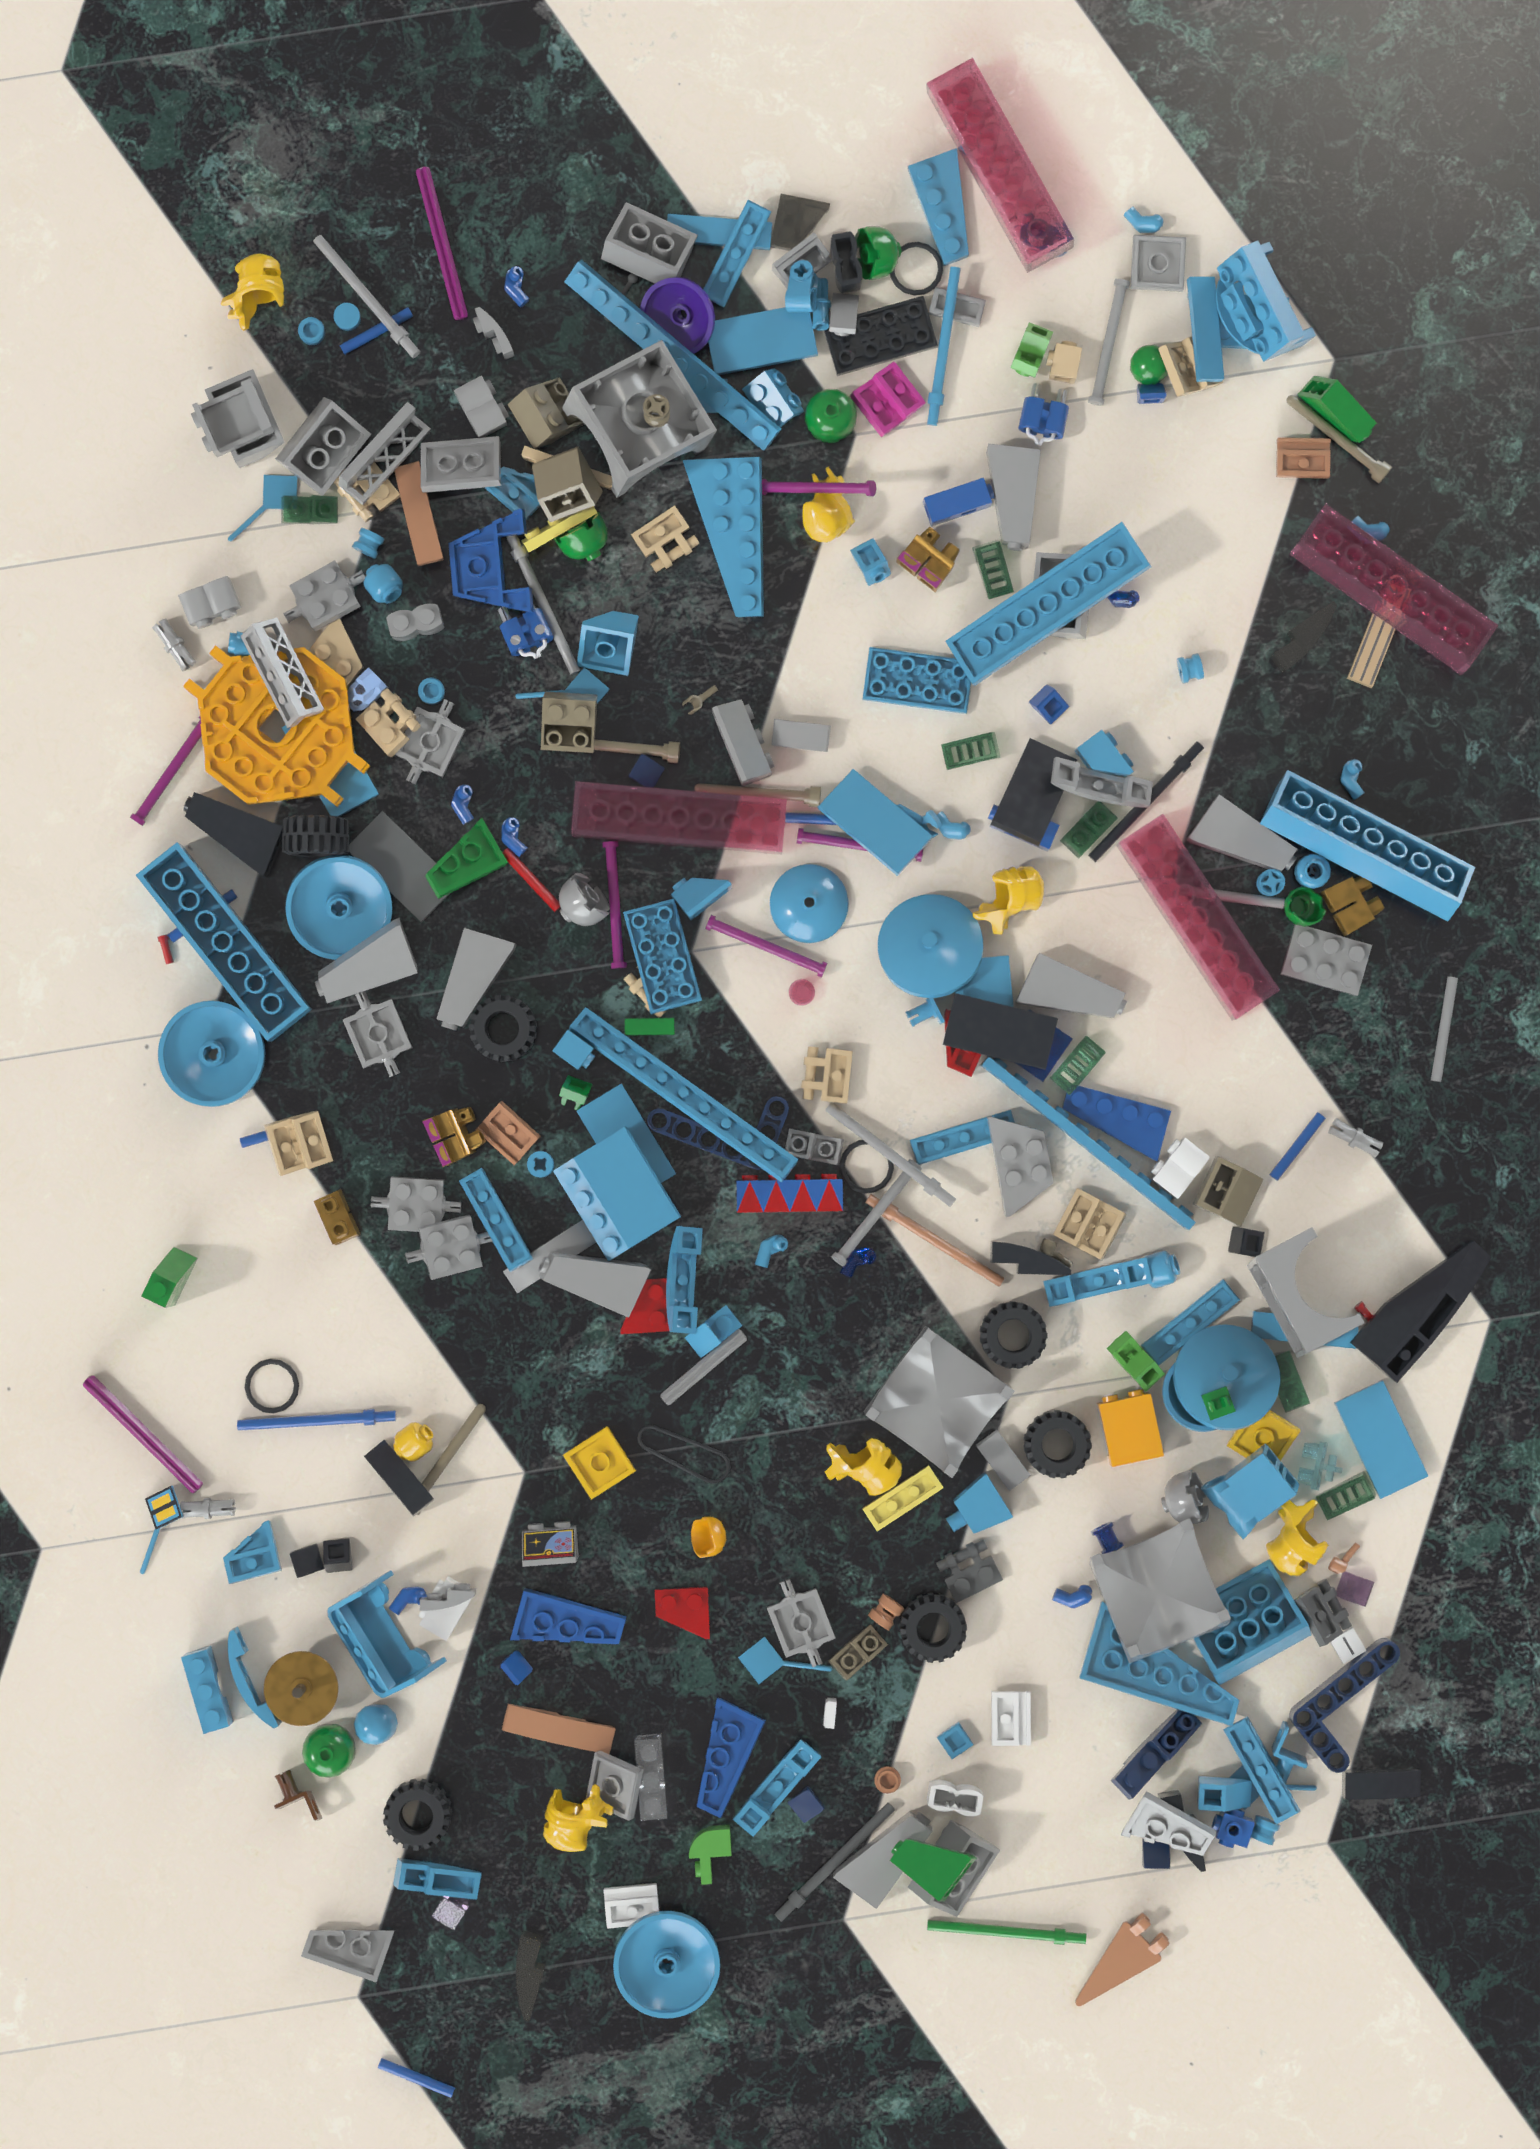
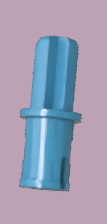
[812,278,831,331]

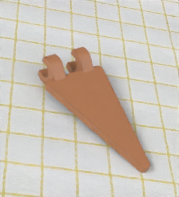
[1075,1912,1170,2006]

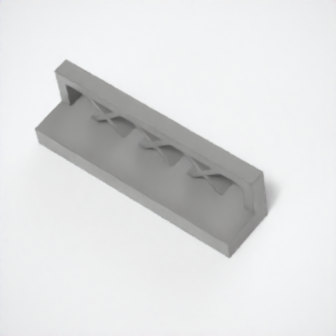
[338,402,431,505]
[241,618,324,728]

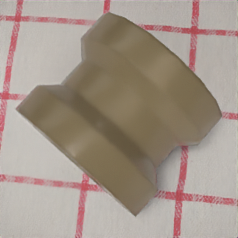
[643,394,670,427]

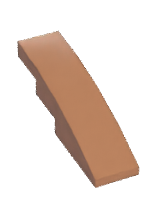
[395,461,444,566]
[502,1704,615,1754]

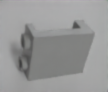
[191,378,275,457]

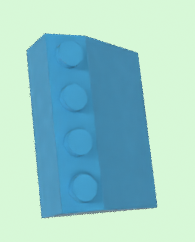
[553,1126,681,1261]
[1193,1559,1312,1686]

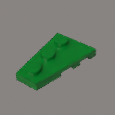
[425,818,508,899]

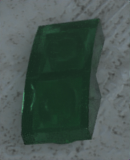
[281,495,338,524]
[1060,801,1118,859]
[1275,1351,1311,1413]

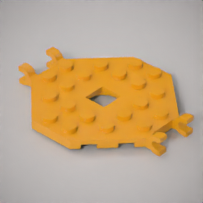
[183,645,370,807]

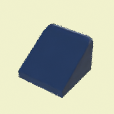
[629,754,665,791]
[787,1786,825,1823]
[1142,1839,1170,1869]

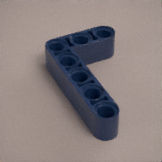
[647,1096,789,1170]
[1289,1638,1400,1773]

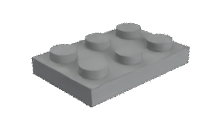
[421,436,501,493]
[1281,925,1372,996]

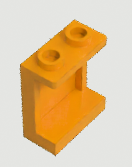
[1097,1389,1164,1467]

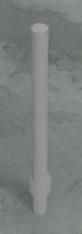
[313,235,420,358]
[506,535,580,675]
[825,1102,956,1207]

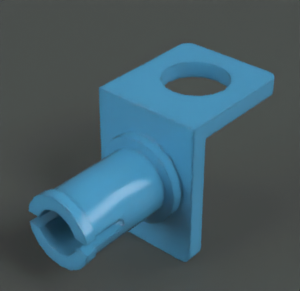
[905,998,945,1027]
[1272,1721,1308,1784]

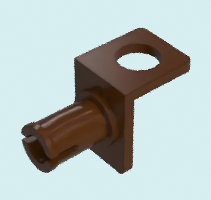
[274,1770,323,1821]

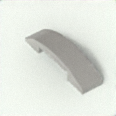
[1051,757,1153,808]
[503,1220,596,1293]

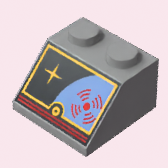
[522,1521,579,1567]

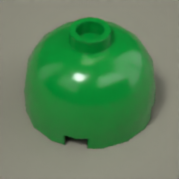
[855,226,901,280]
[805,389,857,443]
[554,512,608,561]
[302,1724,356,1778]

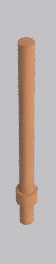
[865,1194,1004,1287]

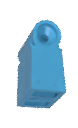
[1201,1443,1299,1539]

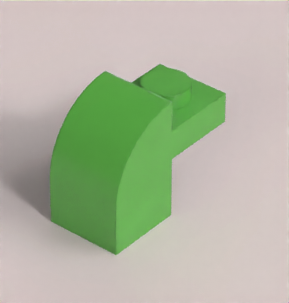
[1010,322,1053,378]
[1106,1331,1165,1392]
[689,1825,732,1885]

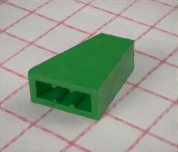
[1297,376,1377,443]
[141,1247,198,1308]
[889,1839,977,1902]

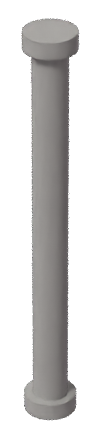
[1088,279,1130,406]
[831,1159,922,1266]

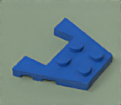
[449,509,534,613]

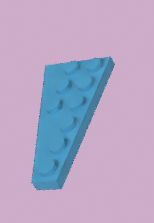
[683,457,764,617]
[1079,1602,1240,1726]

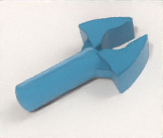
[897,804,942,838]

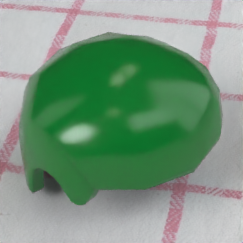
[1130,345,1168,385]
[1284,886,1326,927]

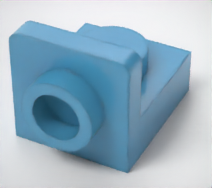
[850,538,891,586]

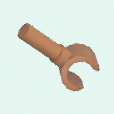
[1328,1542,1360,1574]

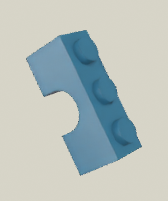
[181,1646,233,1734]

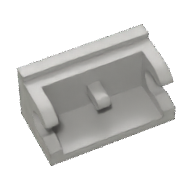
[772,233,831,289]

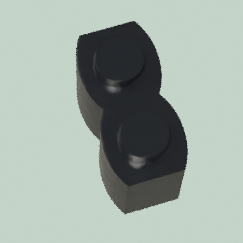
[830,231,862,293]

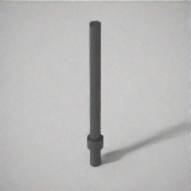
[774,1802,895,1922]

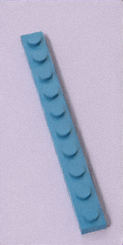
[564,260,781,451]
[569,1007,798,1183]
[981,1057,1196,1230]

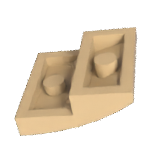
[1158,336,1223,397]
[264,1111,333,1176]
[1053,1188,1127,1261]

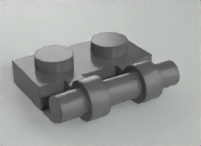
[936,1540,1003,1603]
[1294,1579,1352,1647]

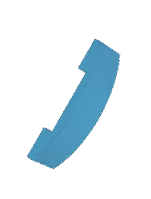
[666,1226,703,1334]
[1043,1257,1153,1307]
[228,1626,282,1728]
[733,1739,821,1837]

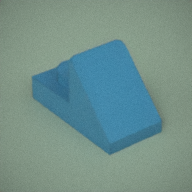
[685,1305,742,1358]

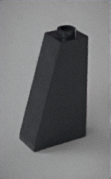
[183,792,283,877]

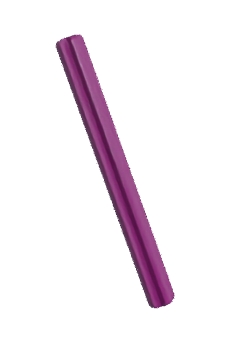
[416,167,468,320]
[83,1375,203,1493]

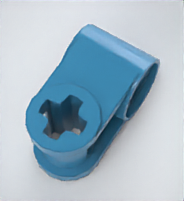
[785,260,820,313]

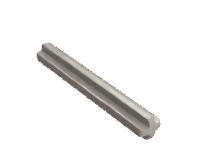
[660,1329,747,1405]

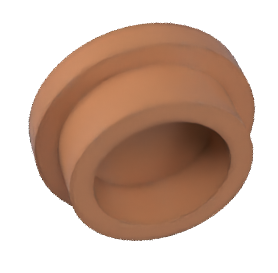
[874,1766,901,1794]

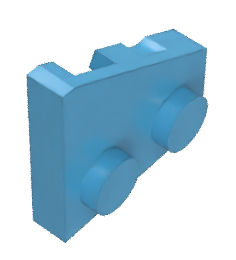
[485,467,540,521]
[223,1520,282,1584]

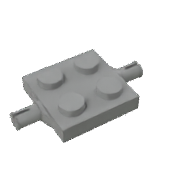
[283,560,365,632]
[395,699,466,785]
[343,991,412,1077]
[371,1176,462,1232]
[405,1215,492,1280]
[767,1579,835,1667]

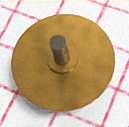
[264,1651,339,1726]

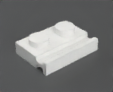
[991,1691,1031,1746]
[603,1883,659,1928]

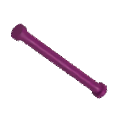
[762,479,876,497]
[130,716,202,826]
[796,828,923,862]
[602,841,627,969]
[705,915,828,978]

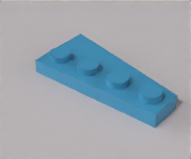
[907,148,969,266]

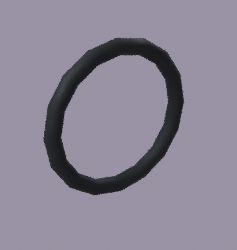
[890,242,943,296]
[839,1140,894,1194]
[244,1359,299,1414]

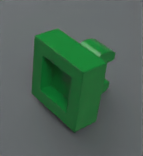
[559,1075,592,1110]
[1201,1386,1236,1421]

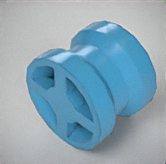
[352,528,385,558]
[1177,653,1204,684]
[1256,869,1285,896]
[527,1151,555,1177]
[1251,1815,1281,1845]

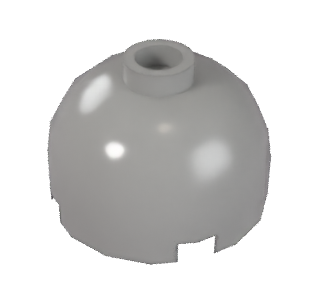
[559,873,610,926]
[1161,1470,1209,1524]

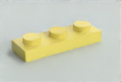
[521,506,597,552]
[862,1465,943,1531]

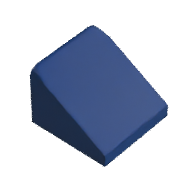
[1137,383,1166,404]
[1029,685,1070,725]
[500,1650,533,1685]

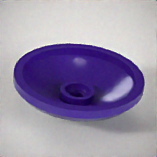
[640,277,715,354]

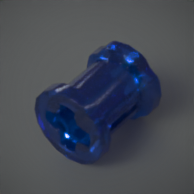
[1091,1522,1124,1554]

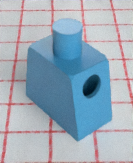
[946,1472,1013,1533]

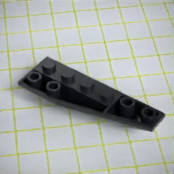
[1350,1240,1491,1383]

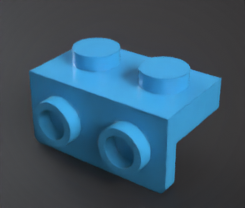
[742,368,804,428]

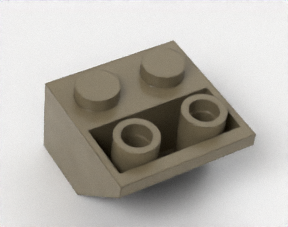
[508,377,585,449]
[532,446,603,522]
[541,692,597,753]
[1193,1157,1263,1227]

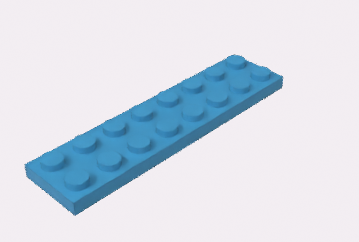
[945,522,1152,686]

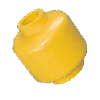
[393,1422,433,1462]

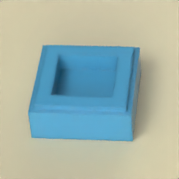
[937,1722,974,1759]

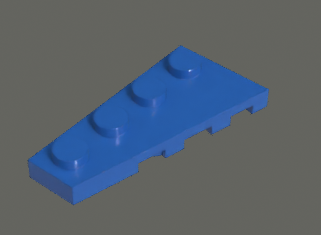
[1062,1083,1171,1162]
[510,1588,627,1644]
[697,1697,766,1818]

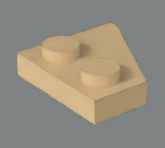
[308,618,364,688]

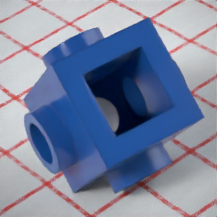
[1211,1809,1255,1848]

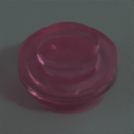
[789,979,815,1006]

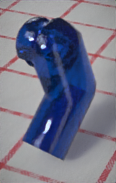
[1107,590,1140,608]
[840,1247,876,1278]

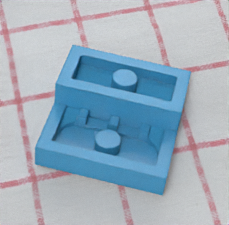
[955,955,1014,1007]

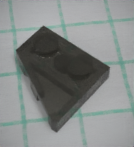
[770,194,830,251]

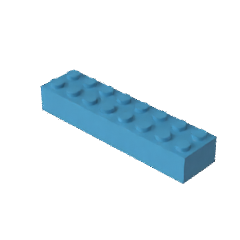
[1260,770,1475,921]
[136,842,312,1042]

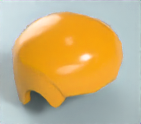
[691,1517,726,1558]

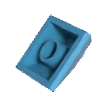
[577,611,639,676]
[671,878,732,920]

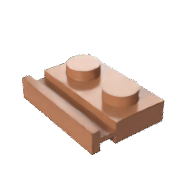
[1276,438,1331,479]
[476,1101,541,1165]

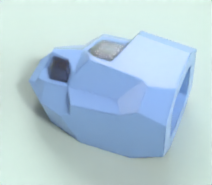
[348,668,388,711]

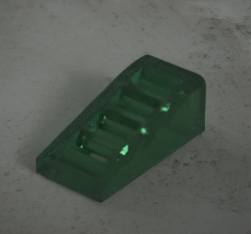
[972,540,1014,599]
[941,732,1000,770]
[1050,1036,1106,1095]
[1316,1471,1376,1520]

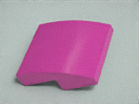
[850,361,926,437]

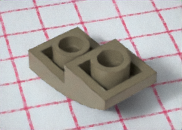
[828,1625,888,1681]

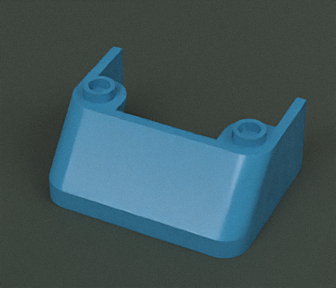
[327,1570,447,1698]

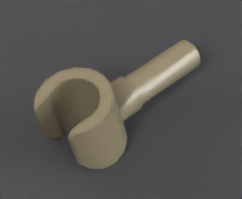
[682,685,718,714]
[1040,1238,1073,1268]

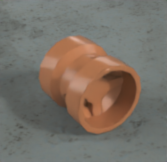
[868,1593,904,1630]

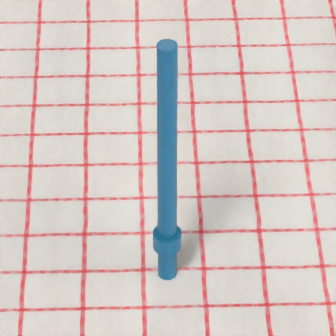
[927,267,961,426]

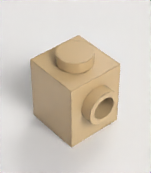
[1046,341,1082,384]

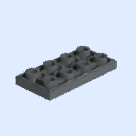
[349,811,450,922]

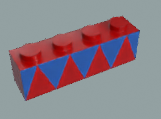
[736,1174,843,1213]

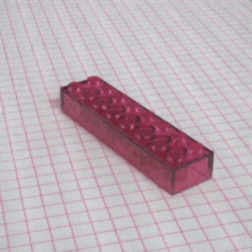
[926,58,1074,273]
[1289,504,1498,675]
[571,781,787,855]
[1116,814,1280,1021]

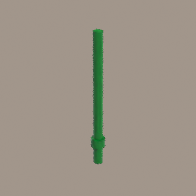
[927,1920,1087,1945]

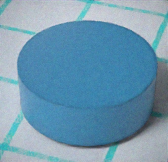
[334,303,361,331]
[298,317,325,345]
[418,678,445,705]

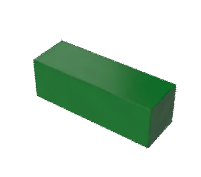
[625,1018,675,1036]

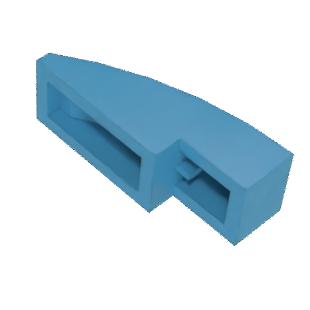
[393,1858,481,1899]

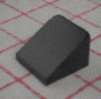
[1228,1227,1265,1257]
[323,1538,352,1573]
[290,1543,325,1578]

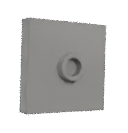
[1130,235,1186,292]
[586,1750,643,1821]

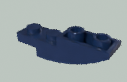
[1111,1709,1202,1800]

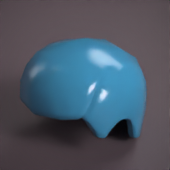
[354,1704,398,1745]

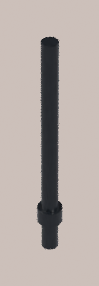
[1088,741,1204,863]

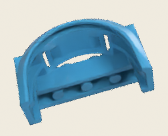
[1216,241,1316,362]

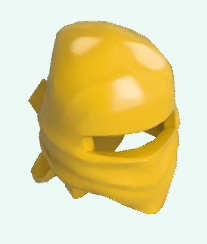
[221,254,284,331]
[802,467,855,543]
[973,866,1044,935]
[825,1438,902,1496]
[1266,1500,1329,1576]
[543,1784,613,1852]

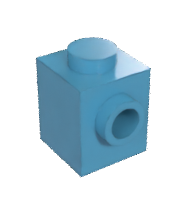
[553,1030,595,1070]

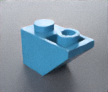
[1075,730,1134,777]
[1197,1776,1252,1812]

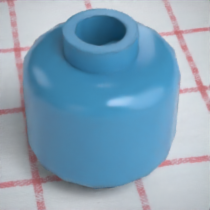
[363,564,403,604]
[1294,854,1331,889]
[1145,1251,1180,1289]

